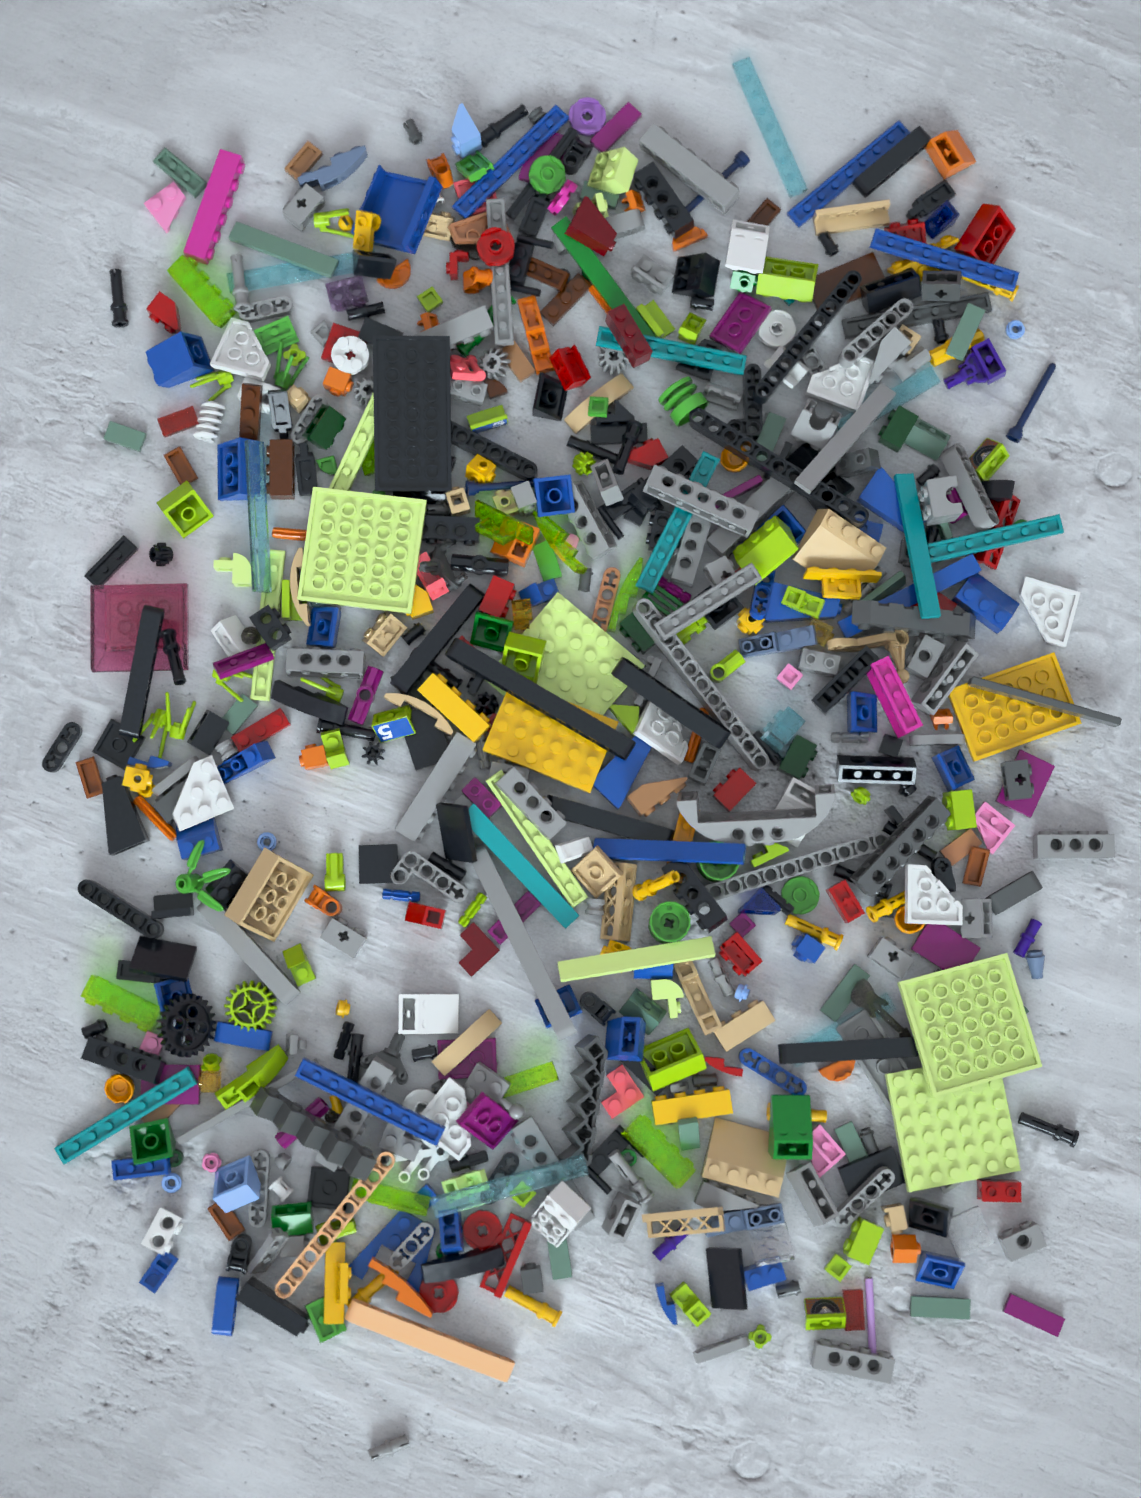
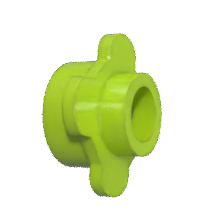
[283,344,306,366]
[850,787,870,805]
[201,1053,222,1072]
[748,1324,772,1349]

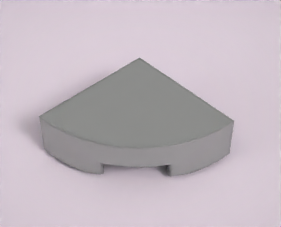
[310,320,330,347]
[669,1081,689,1092]

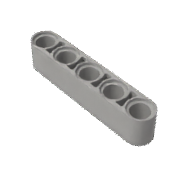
[553,209,645,255]
[838,298,913,368]
[941,443,999,532]

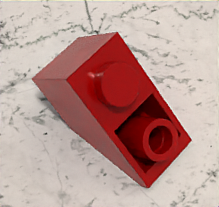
[146,291,182,335]
[627,438,669,470]
[404,902,447,929]

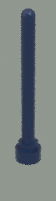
[685,150,750,213]
[1006,363,1056,443]
[465,480,534,496]

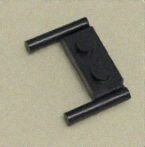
[509,235,554,297]
[597,477,664,540]
[583,1125,648,1195]

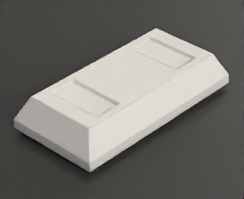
[555,835,593,864]

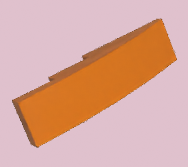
[517,296,555,375]
[368,1257,433,1318]

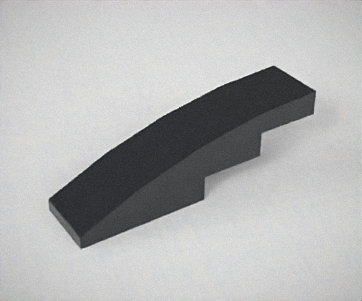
[271,680,348,725]
[421,1244,505,1284]

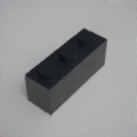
[860,268,922,314]

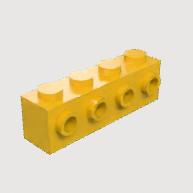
[417,673,492,742]
[651,1086,733,1125]

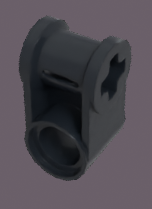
[563,136,593,175]
[931,857,956,893]
[580,992,616,1026]
[226,1234,252,1275]

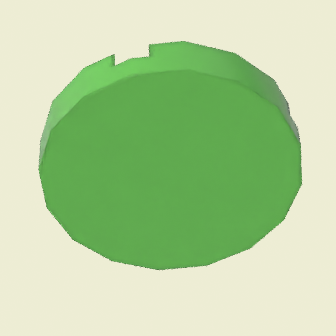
[528,155,566,194]
[781,876,820,915]

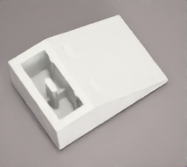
[725,220,770,274]
[774,777,816,848]
[398,994,459,1034]
[528,1181,591,1248]

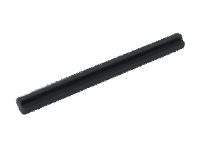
[506,127,578,220]

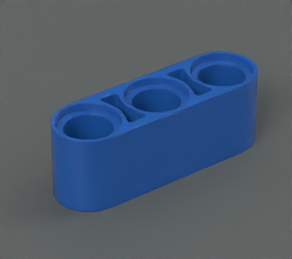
[214,1021,273,1051]
[212,1276,239,1336]

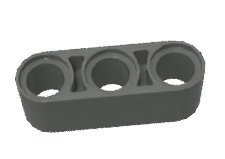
[985,871,1043,915]

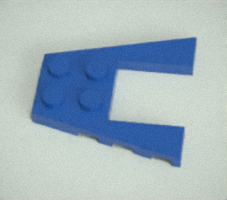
[348,1209,436,1293]

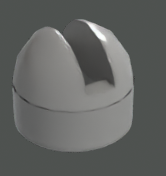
[275,1153,292,1171]

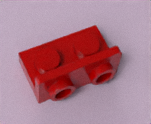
[884,218,927,244]

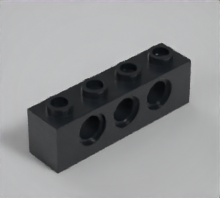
[634,162,694,239]
[628,445,698,515]
[422,515,481,546]
[811,646,880,715]
[836,755,917,785]
[661,862,728,933]
[81,1034,166,1084]

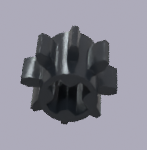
[149,543,173,566]
[474,691,499,716]
[362,742,385,765]

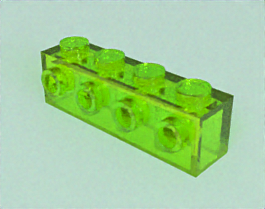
[166,255,237,328]
[81,974,161,1032]
[621,1114,696,1189]

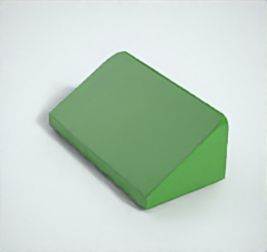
[533,539,562,582]

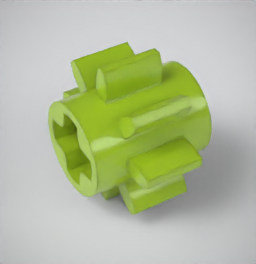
[572,452,596,476]

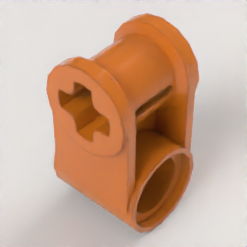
[426,153,454,188]
[463,266,493,294]
[304,884,342,917]

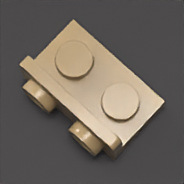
[423,211,455,241]
[362,611,407,657]

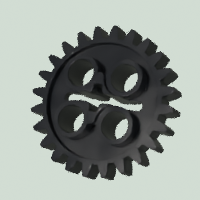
[156,993,217,1058]

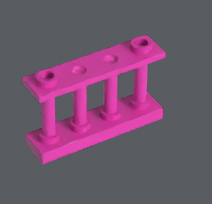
[866,656,923,738]

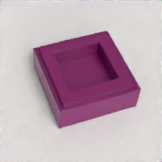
[729,911,756,938]

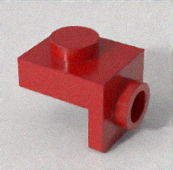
[446,250,469,280]

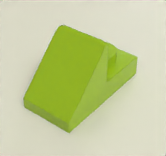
[678,312,706,345]
[321,728,350,769]
[749,843,789,868]
[283,943,316,987]

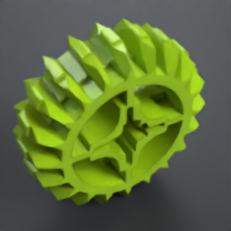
[224,980,277,1032]

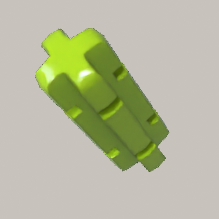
[458,892,487,927]

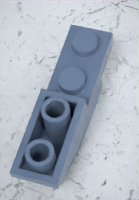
[297,145,368,192]
[738,625,818,658]
[703,1203,785,1237]

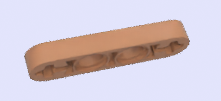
[592,567,621,632]

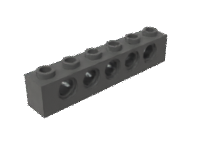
[850,795,951,897]

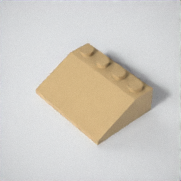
[792,509,886,584]
[224,847,314,942]
[700,1117,787,1198]

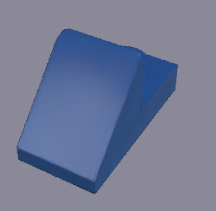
[518,578,559,610]

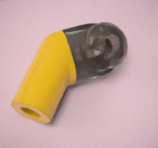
[324,1095,343,1123]

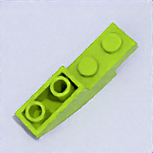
[215,1044,289,1109]

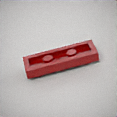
[231,708,291,752]

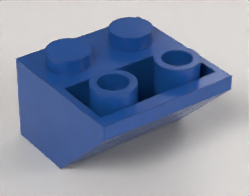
[605,1017,646,1061]

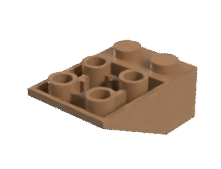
[626,777,688,817]

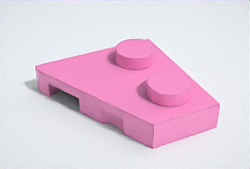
[144,181,186,234]
[975,802,1015,855]
[811,1124,846,1178]

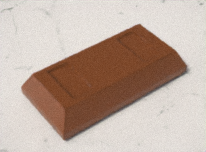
[163,446,198,485]
[76,756,103,799]
[962,846,990,887]
[207,1203,246,1241]

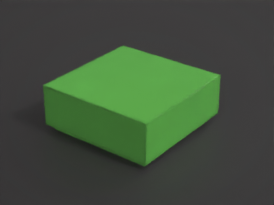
[588,396,609,418]

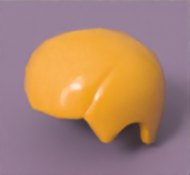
[720,446,748,473]
[894,905,925,934]
[104,1073,135,1103]

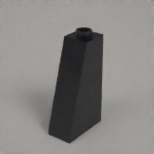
[102,774,149,856]
[235,1276,310,1337]

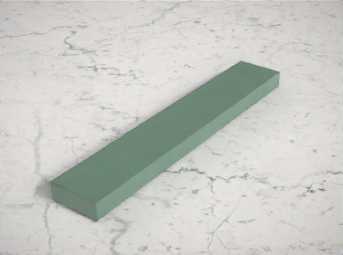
[229,221,339,278]

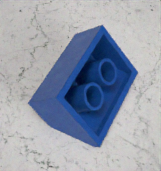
[217,437,260,501]
[952,573,1019,634]

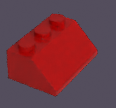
[954,203,1016,264]

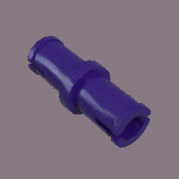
[1013,918,1042,958]
[652,1225,688,1261]

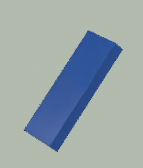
[111,1158,171,1181]

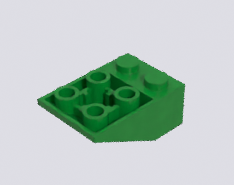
[768,1095,813,1159]

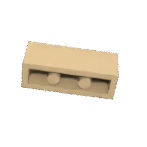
[713,999,776,1052]

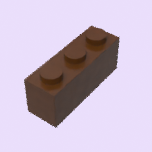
[266,439,295,500]

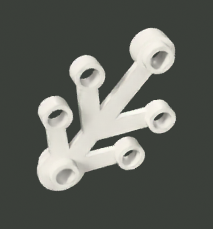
[375,1134,450,1183]

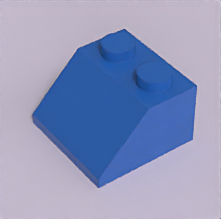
[176,817,223,860]

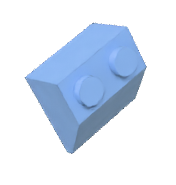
[451,103,482,159]
[213,1155,261,1213]

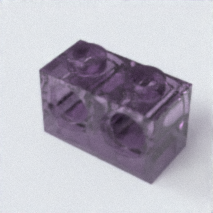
[325,276,369,312]

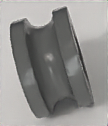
[528,107,546,125]

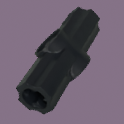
[451,554,509,576]

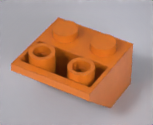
[925,130,976,179]
[490,518,540,568]

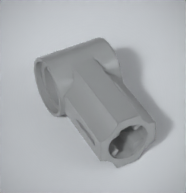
[892,346,932,382]

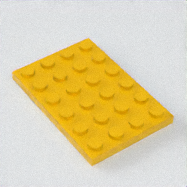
[948,652,1081,762]
[482,692,619,793]

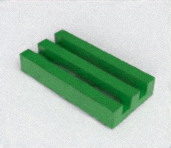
[642,585,683,616]

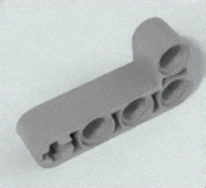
[390,851,467,903]

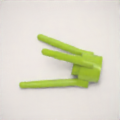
[314,208,354,238]
[190,370,234,401]
[212,669,253,702]
[300,677,344,703]
[165,692,196,740]
[132,708,168,758]

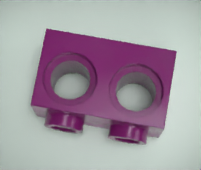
[461,777,502,819]

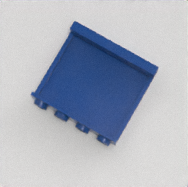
[351,165,443,254]

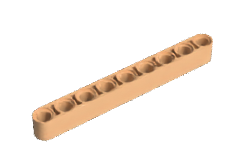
[275,1151,396,1298]
[345,1299,515,1382]

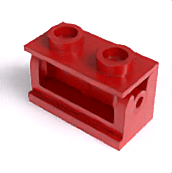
[549,344,591,391]
[478,575,517,618]
[712,768,757,812]
[826,880,865,923]
[718,932,763,977]
[977,1179,1021,1202]

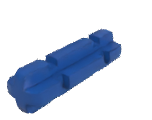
[382,889,420,902]

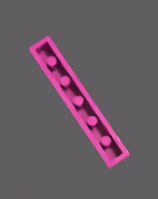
[183,149,245,265]

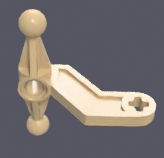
[827,630,910,684]

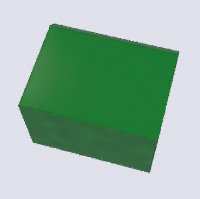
[470,612,514,652]
[129,1118,176,1165]

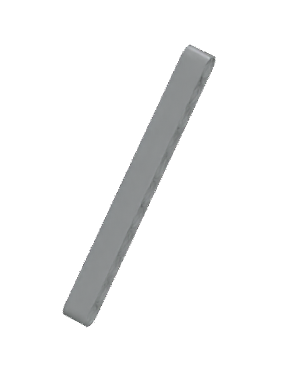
[632,598,769,771]
[688,832,889,901]
[472,844,577,1041]

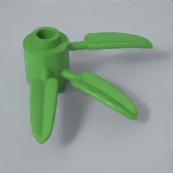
[176,840,231,911]

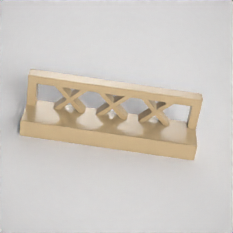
[813,200,890,236]
[600,862,637,941]
[642,1207,725,1238]

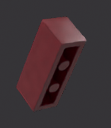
[605,304,653,368]

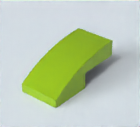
[781,585,825,619]
[669,1281,711,1327]

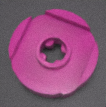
[547,179,578,216]

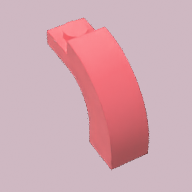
[417,552,449,601]

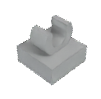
[285,1034,307,1055]

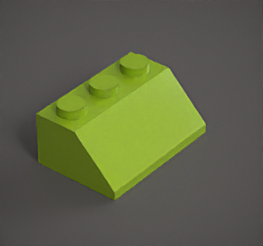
[756,256,819,302]
[733,515,799,586]
[640,1028,707,1092]

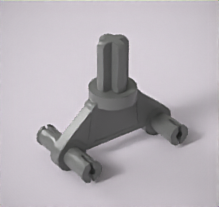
[419,539,468,593]
[360,1032,408,1085]

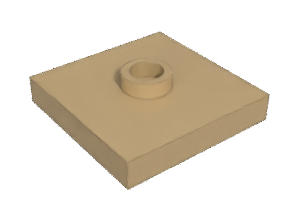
[570,845,623,899]

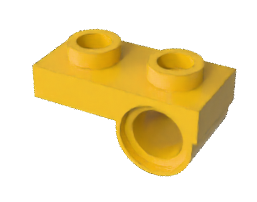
[353,210,381,252]

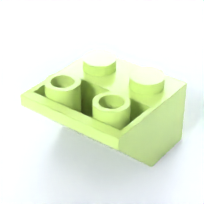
[587,147,638,194]

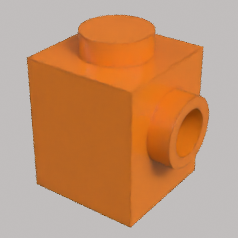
[323,366,354,397]
[299,744,329,770]
[890,1234,921,1263]

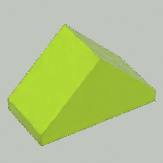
[609,704,639,737]

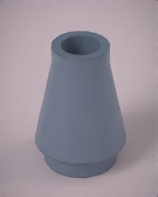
[1025,950,1045,979]

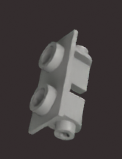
[703,381,743,411]

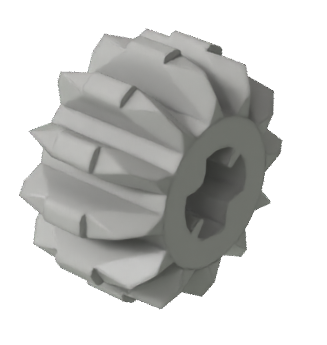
[478,347,511,380]
[598,347,629,375]
[353,376,373,407]

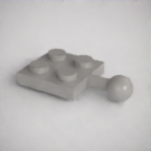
[463,1062,525,1119]

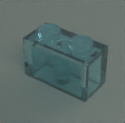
[761,706,806,753]

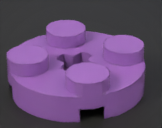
[569,97,606,136]

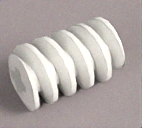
[193,400,226,443]

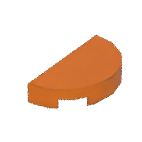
[672,226,708,252]
[377,259,411,289]
[818,1060,855,1081]

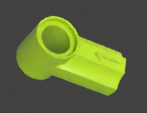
[709,649,746,683]
[324,853,346,892]
[315,1217,357,1245]

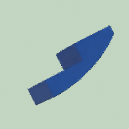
[127,755,172,769]
[139,1252,179,1294]
[655,1282,678,1325]

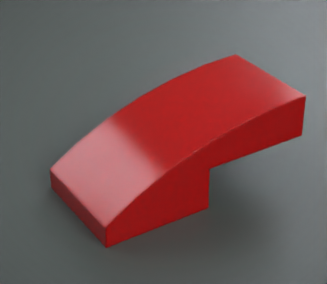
[704,1056,743,1077]

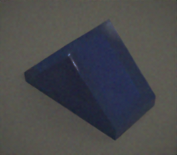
[925,200,960,240]
[738,887,781,915]

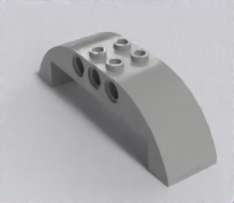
[677,784,835,846]

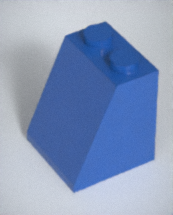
[145,331,214,388]

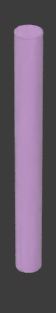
[865,1278,877,1353]

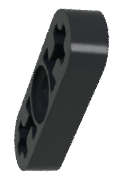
[42,722,82,773]
[480,1152,519,1205]

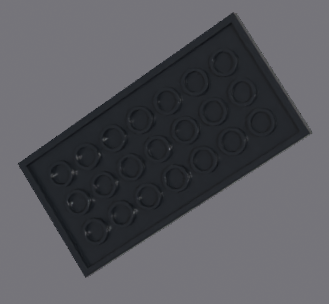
[373,336,452,491]

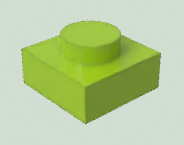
[417,286,443,313]
[509,1179,536,1208]
[824,1253,852,1282]

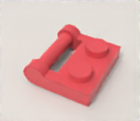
[450,355,486,381]

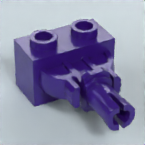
[943,338,1006,390]

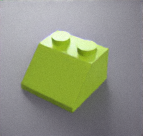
[156,481,214,539]
[501,632,547,684]

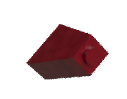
[565,196,617,256]

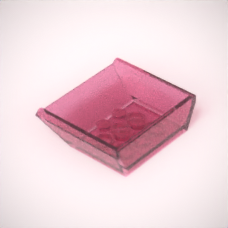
[90,583,189,672]

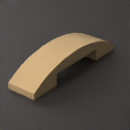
[564,373,634,434]
[290,548,311,626]
[384,693,453,736]
[673,961,723,1036]
[432,1009,502,1076]

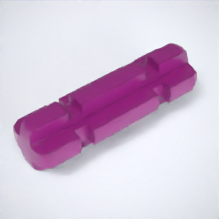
[658,576,691,604]

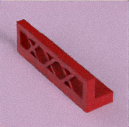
[970,495,1021,570]
[479,1213,532,1299]

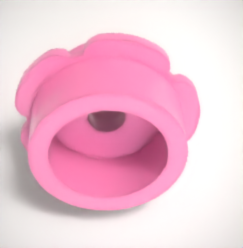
[202,1153,221,1172]

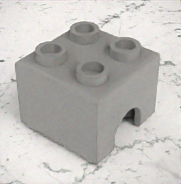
[791,398,842,451]
[917,475,963,526]

